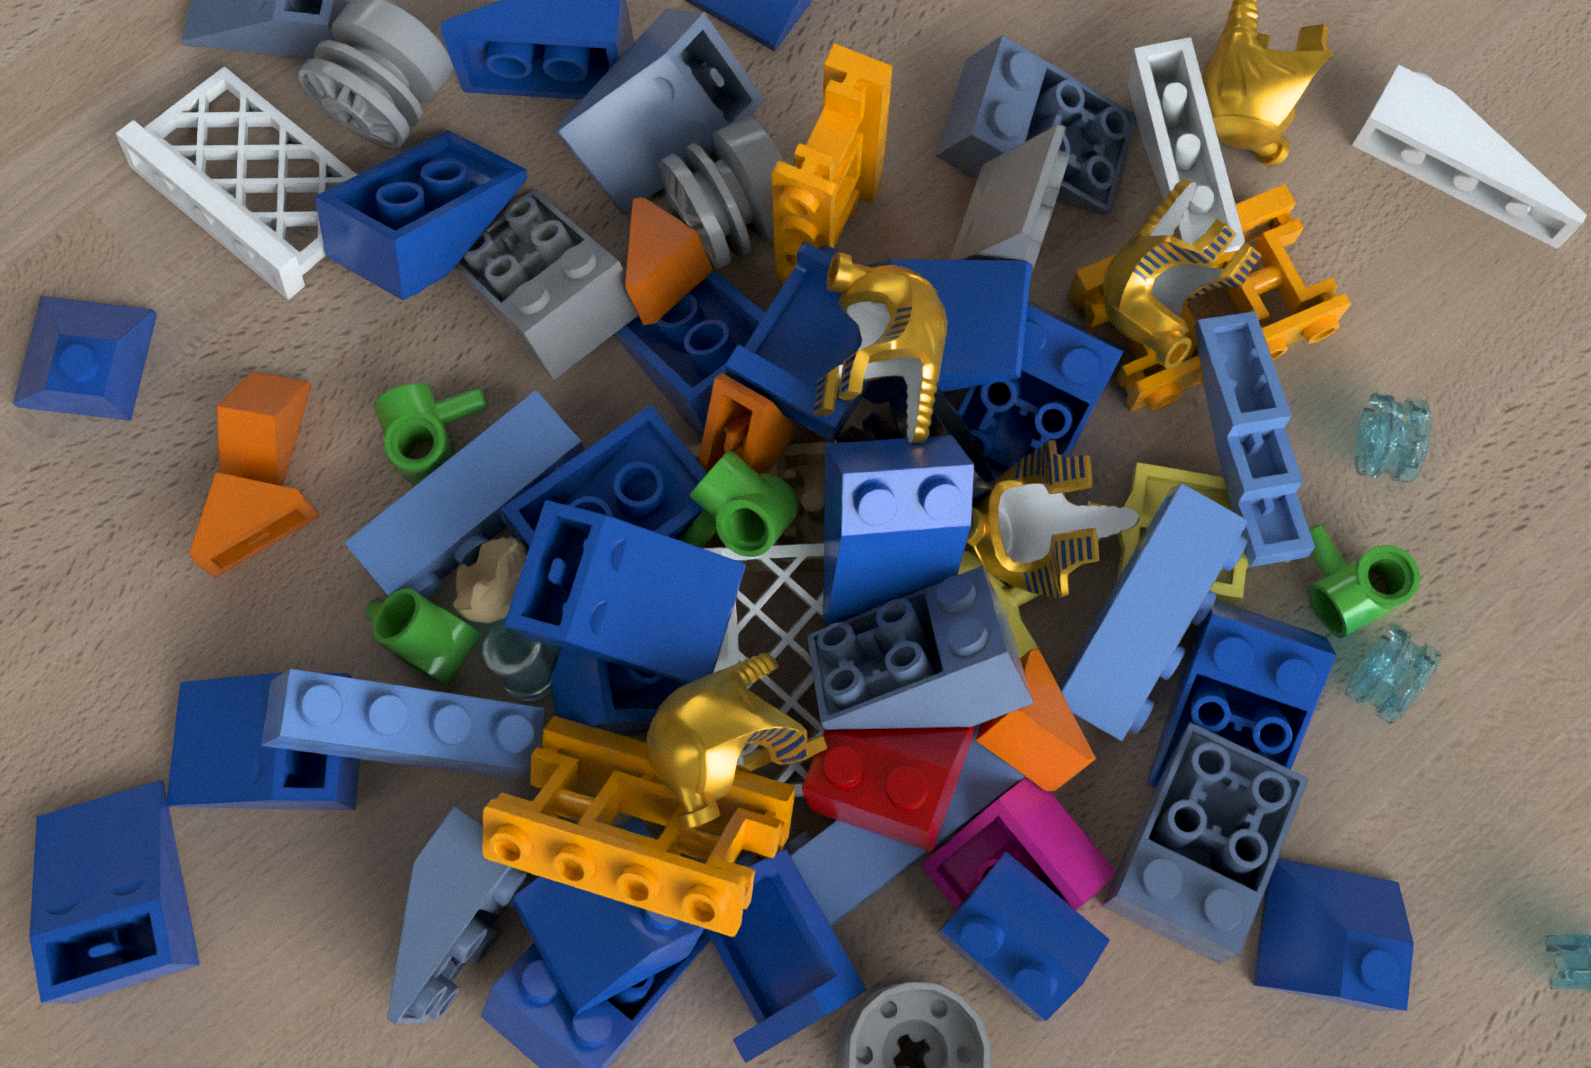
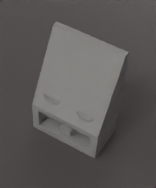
[950,125,1071,281]
[453,189,638,380]

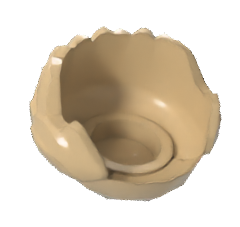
[453,537,529,623]

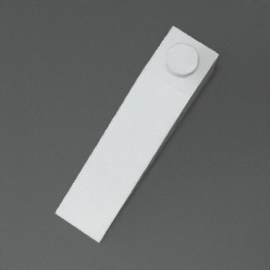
[1128,37,1245,253]
[1352,65,1587,249]

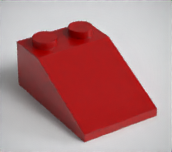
[802,725,978,853]

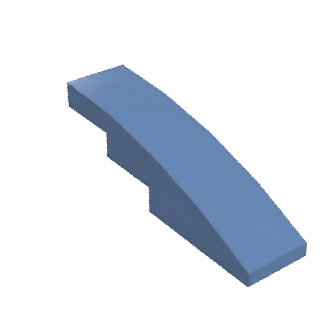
[1195,311,1315,567]

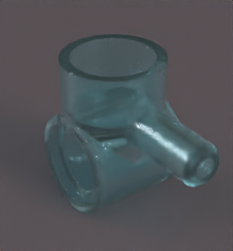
[482,618,561,701]

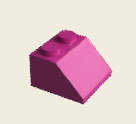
[921,777,1117,910]

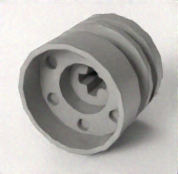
[298,0,454,149]
[658,115,784,271]
[837,982,991,1068]

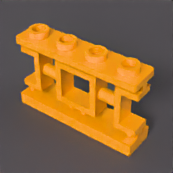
[771,43,893,285]
[1068,184,1351,412]
[482,716,796,936]

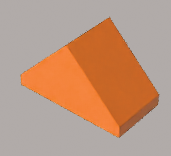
[625,197,714,325]
[217,372,311,486]
[698,373,796,474]
[189,472,320,578]
[976,649,1096,792]

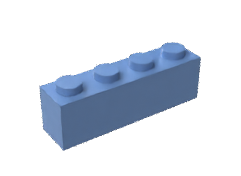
[344,390,585,600]
[1057,483,1249,741]
[261,669,544,779]
[776,723,1024,927]

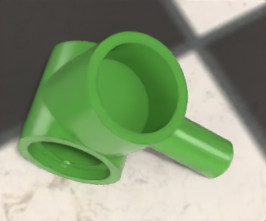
[374,383,488,485]
[682,449,798,557]
[1309,524,1420,638]
[365,588,481,687]

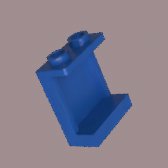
[725,242,872,443]
[706,849,867,1063]

